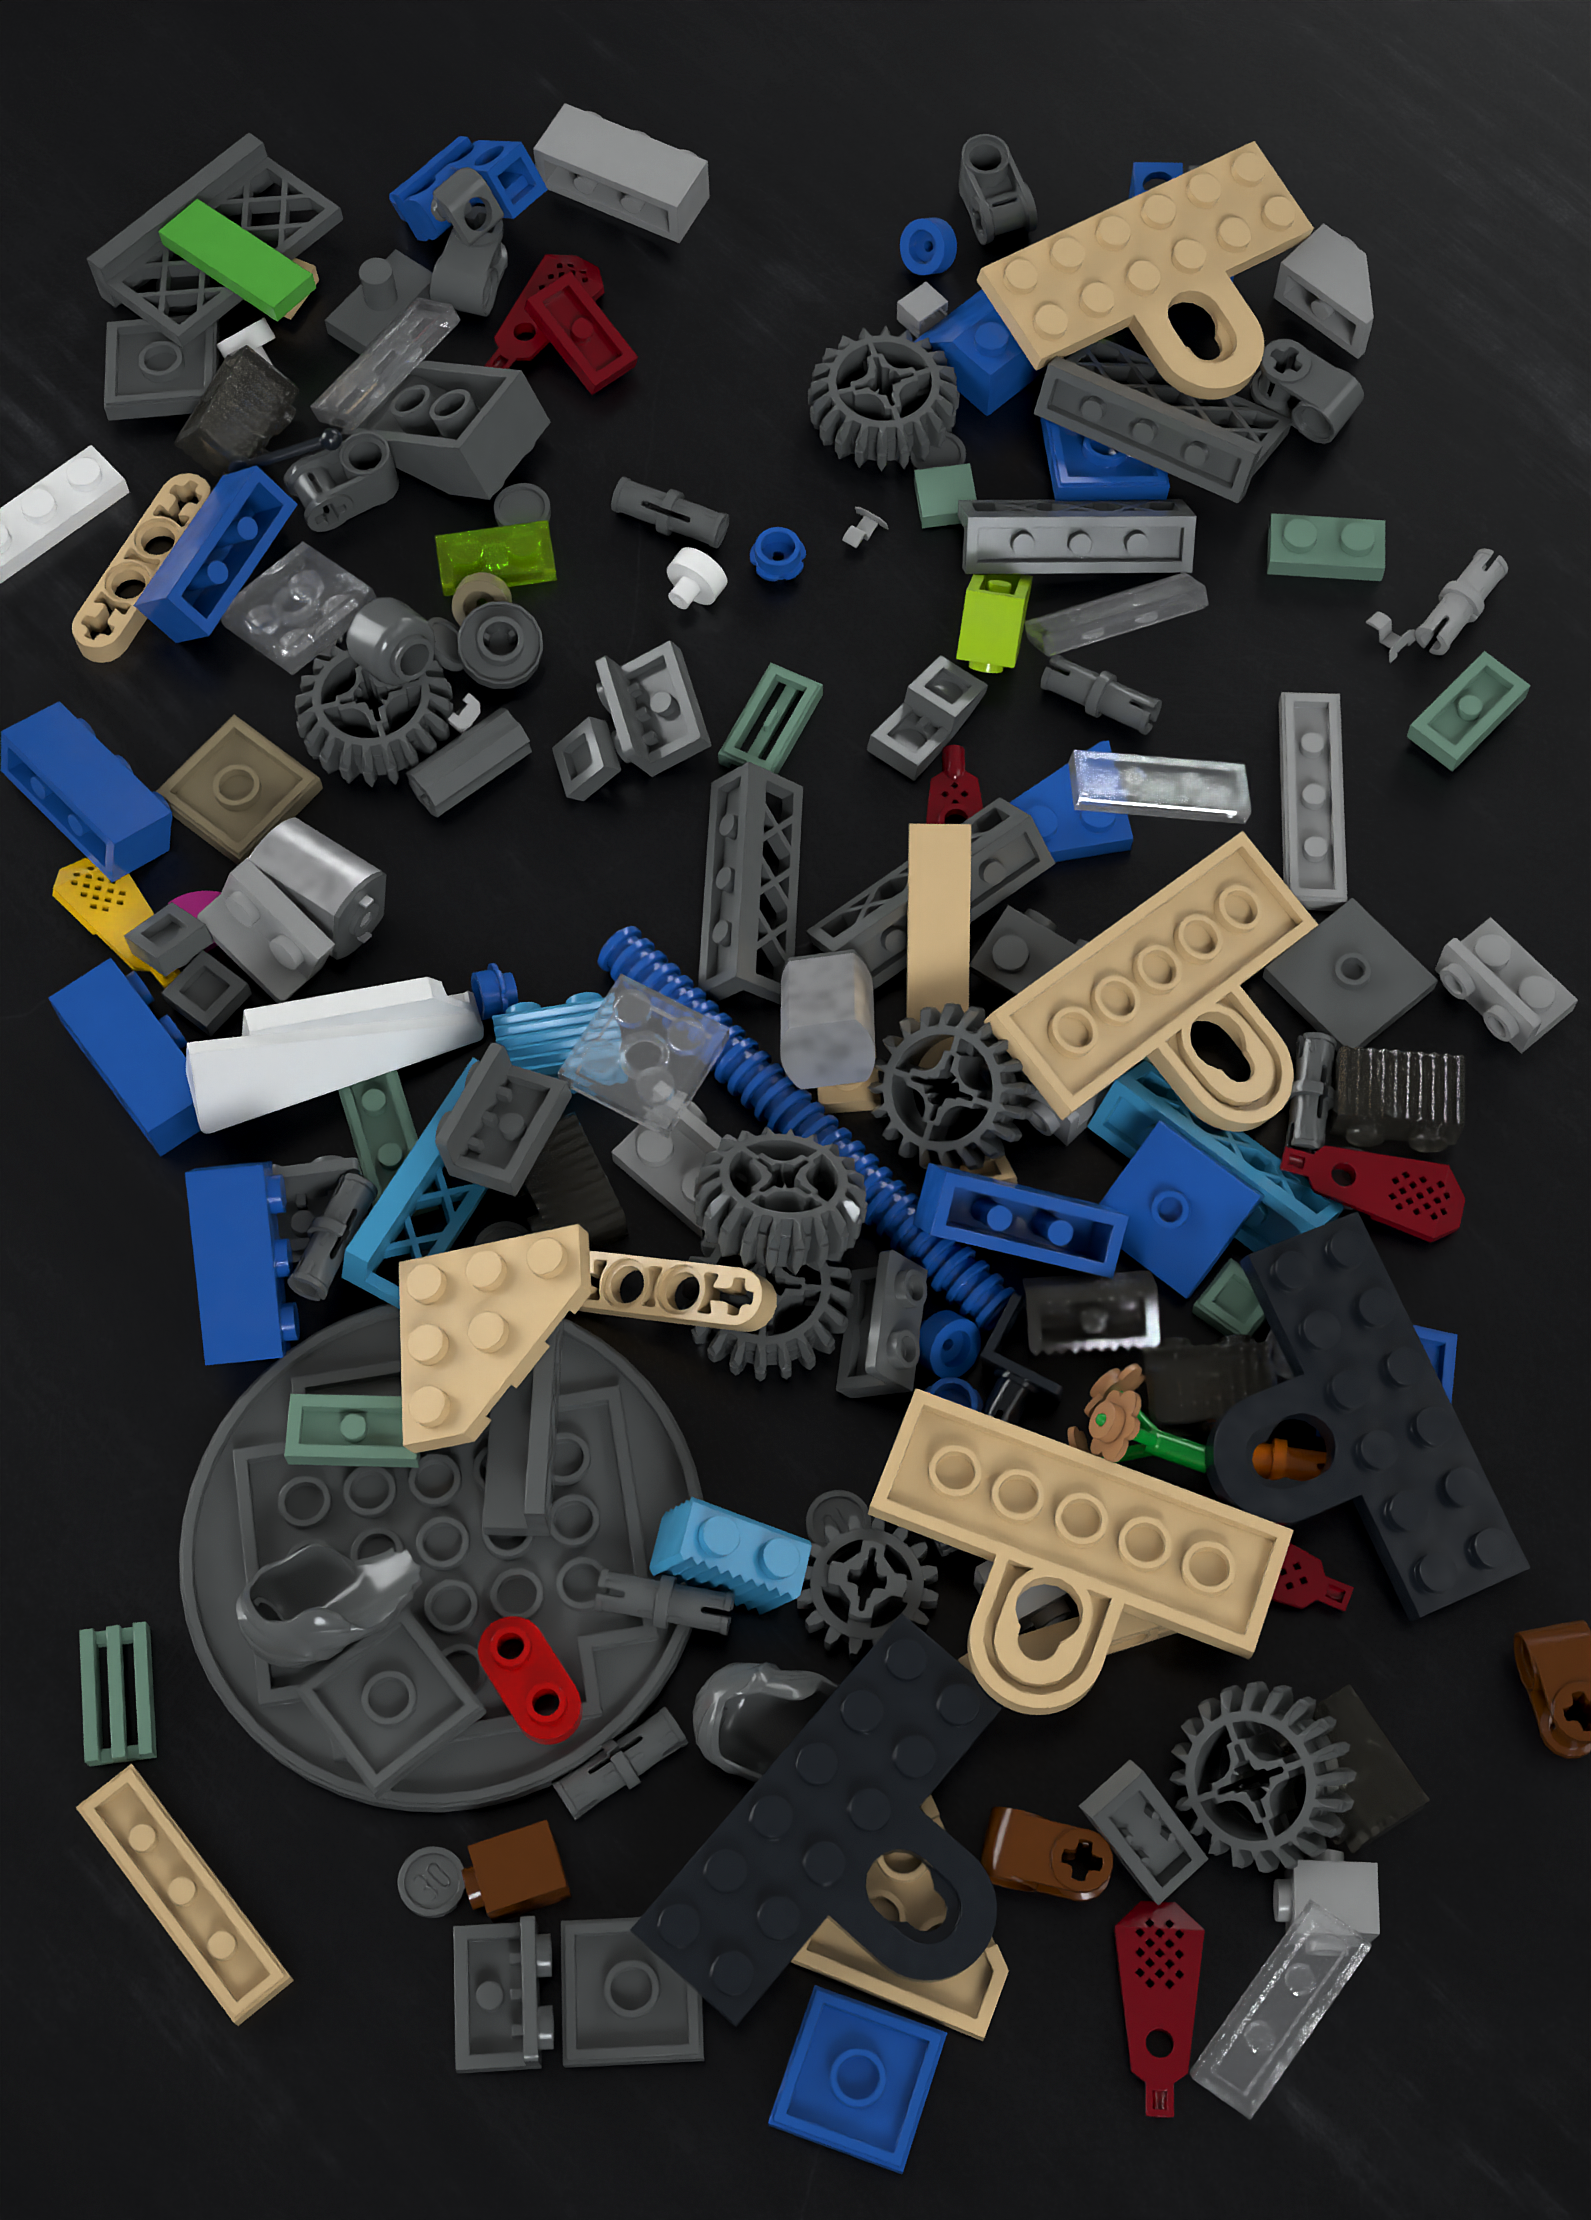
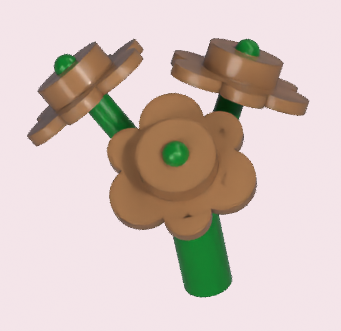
[1068,1363,1206,1473]

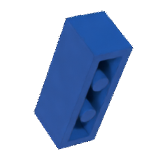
[133,465,298,643]
[1,701,173,882]
[48,958,201,1157]
[185,1161,300,1365]
[913,1163,1129,1279]

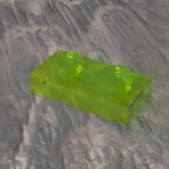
[435,520,557,596]

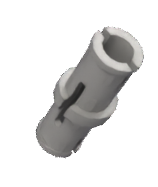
[1415,548,1508,655]

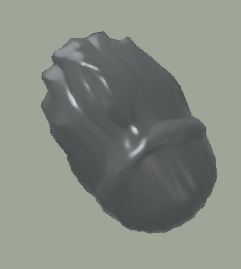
[236,1543,423,1669]
[692,1662,840,1783]

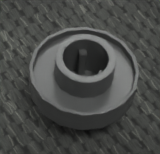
[457,601,543,689]

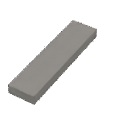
[1279,692,1347,911]

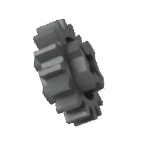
[796,1514,938,1661]

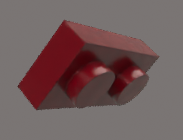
[524,271,638,395]

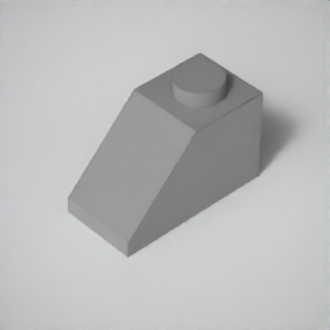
[1273,223,1374,359]

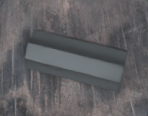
[406,708,532,817]

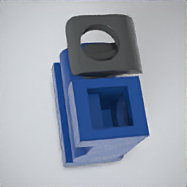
[389,136,548,248]

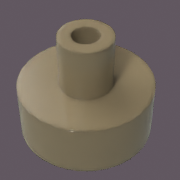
[452,572,512,626]

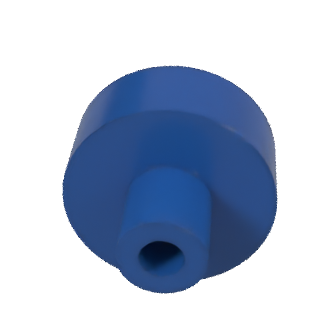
[900,217,957,275]
[918,1310,981,1378]

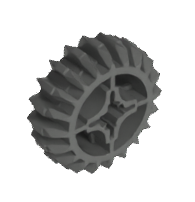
[808,325,960,472]
[295,644,455,788]
[867,1003,1037,1170]
[693,1127,868,1276]
[681,1236,853,1382]
[1169,1681,1357,1873]

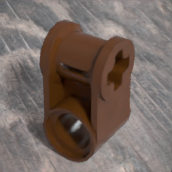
[1513,1620,1591,1758]
[979,1807,1113,1901]

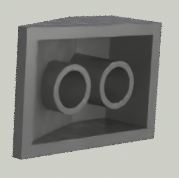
[341,358,551,500]

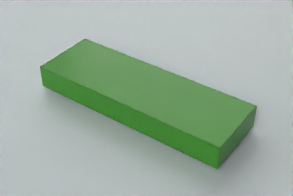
[158,199,316,322]

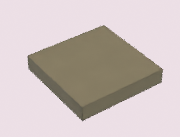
[156,714,323,865]

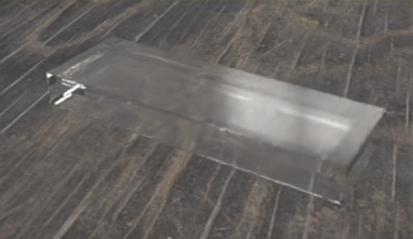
[310,297,461,430]
[1024,572,1209,657]
[1068,750,1252,824]
[1190,1899,1372,2119]

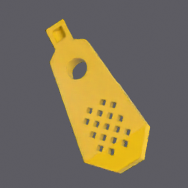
[52,858,181,989]

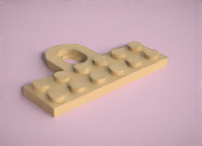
[977,141,1314,400]
[983,831,1318,1132]
[868,1388,1294,1715]

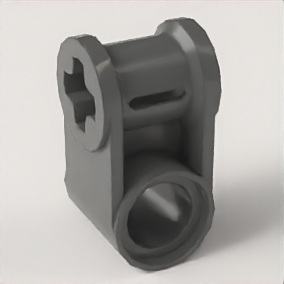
[958,134,1038,245]
[430,206,508,317]
[1251,339,1364,444]
[284,431,399,532]

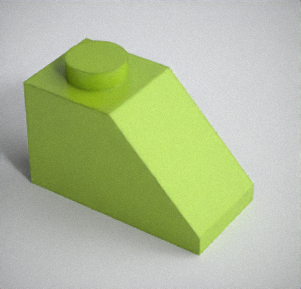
[956,574,1033,673]

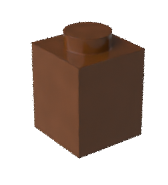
[461,1819,572,1924]

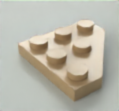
[399,1224,591,1453]
[791,1795,1009,2041]

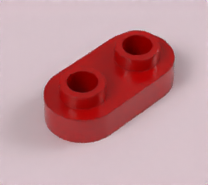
[478,1616,583,1745]

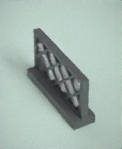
[87,133,343,348]
[1034,338,1293,503]

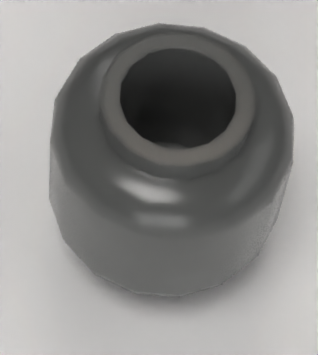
[346,597,436,686]

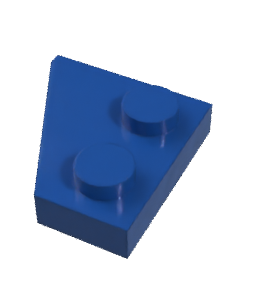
[1009,740,1133,862]

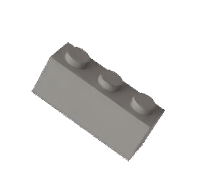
[533,103,710,243]

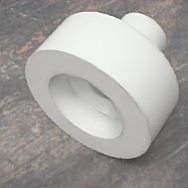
[217,318,276,376]
[667,547,727,609]

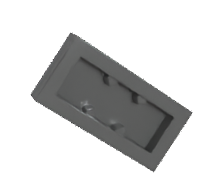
[325,249,433,361]
[1079,1760,1208,1905]

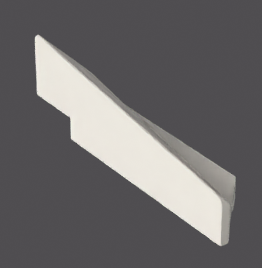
[186,977,484,1134]

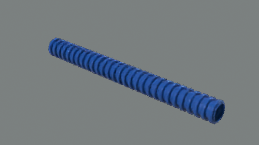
[597,926,1018,1333]

